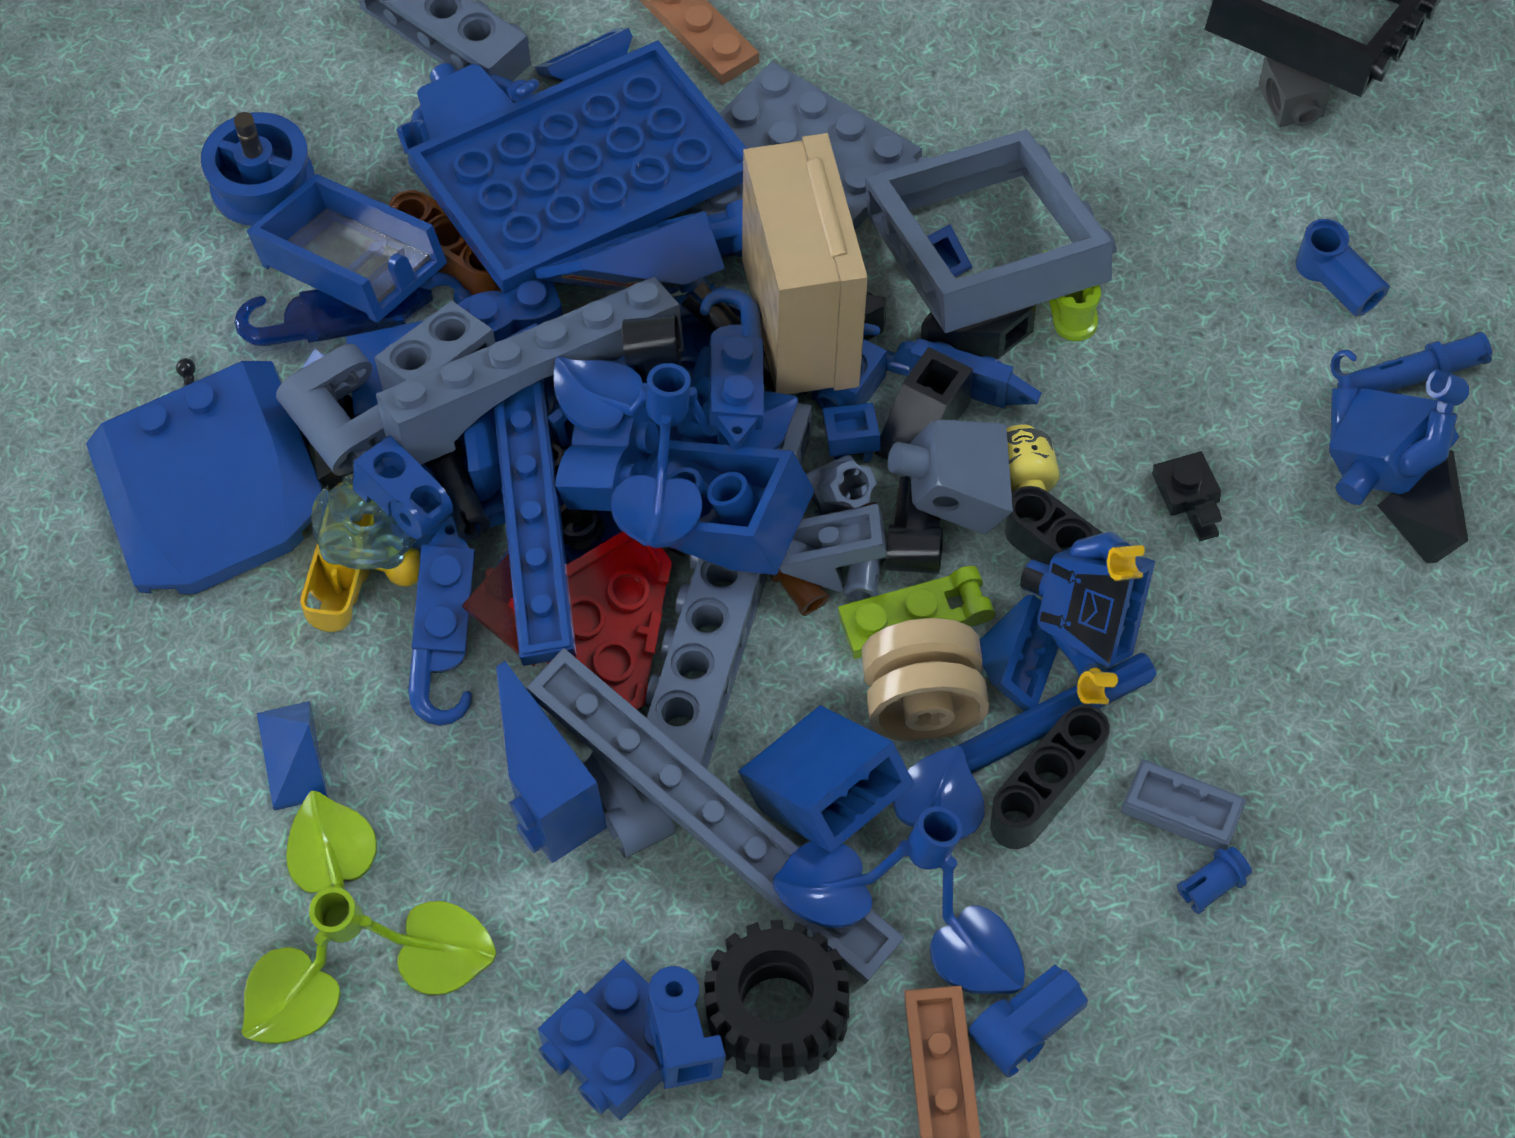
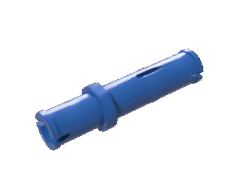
[1337,332,1492,392]

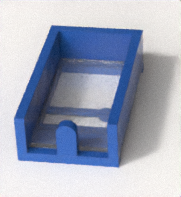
[246,174,447,323]

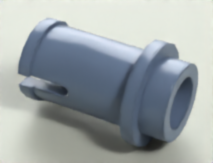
[843,558,886,601]

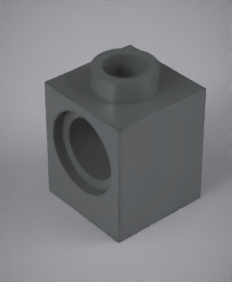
[1258,56,1331,128]

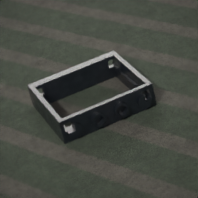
[1204,0,1441,97]

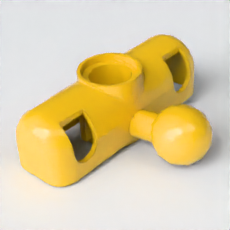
[300,482,421,632]

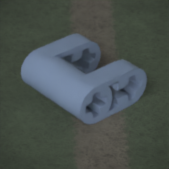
[276,343,386,476]

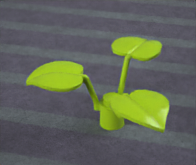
[241,791,497,1044]

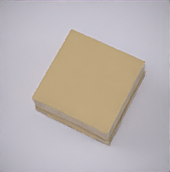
[742,133,868,395]

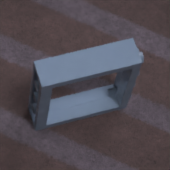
[865,129,1117,333]

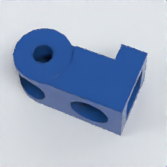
[353,435,453,539]
[646,966,726,1089]

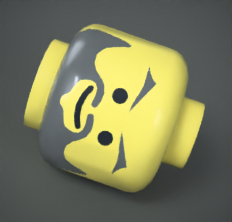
[1007,424,1060,493]

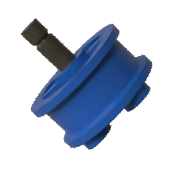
[201,112,315,226]

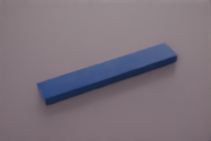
[494,379,577,666]

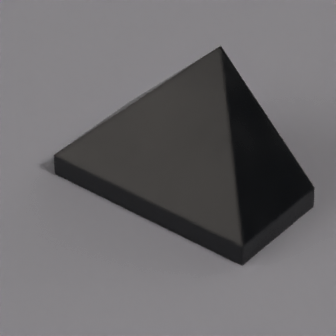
[1377,450,1468,563]

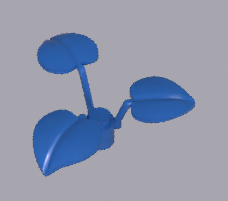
[554,356,798,548]
[772,746,1025,994]

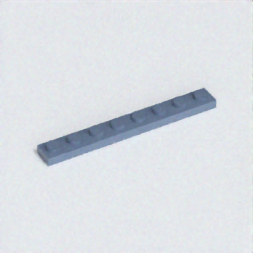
[526,648,904,984]

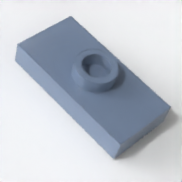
[1121,759,1247,850]

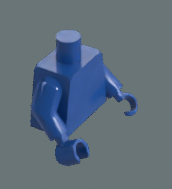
[396,63,539,154]
[1329,349,1469,505]

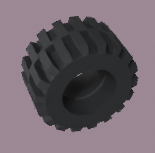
[704,920,849,1081]

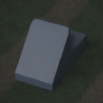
[780,503,887,592]

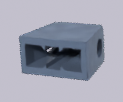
[888,419,1013,534]

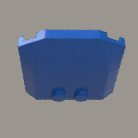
[86,361,329,594]

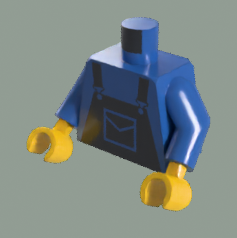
[1020,532,1155,705]

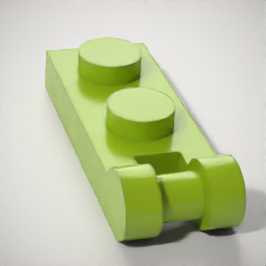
[838,565,995,659]

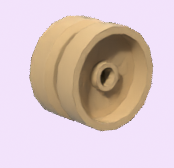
[862,618,989,741]

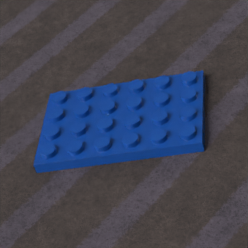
[407,40,747,294]

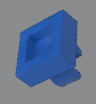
[822,403,881,462]

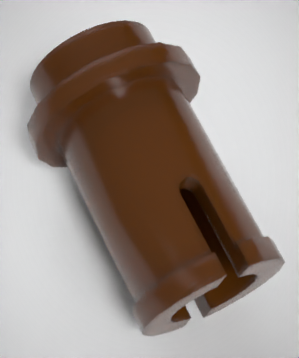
[769,568,829,616]

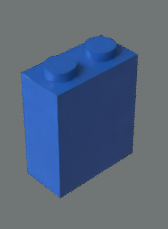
[738,705,915,853]

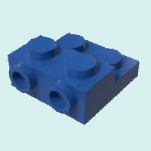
[537,959,663,1121]

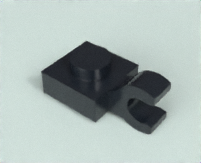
[1152,451,1222,542]

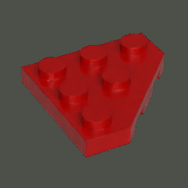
[508,531,672,711]

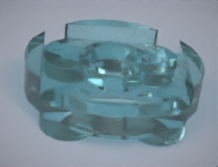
[311,473,416,569]

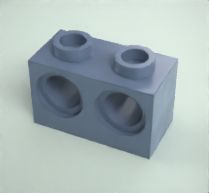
[374,301,495,391]

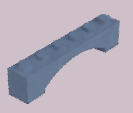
[376,277,684,465]

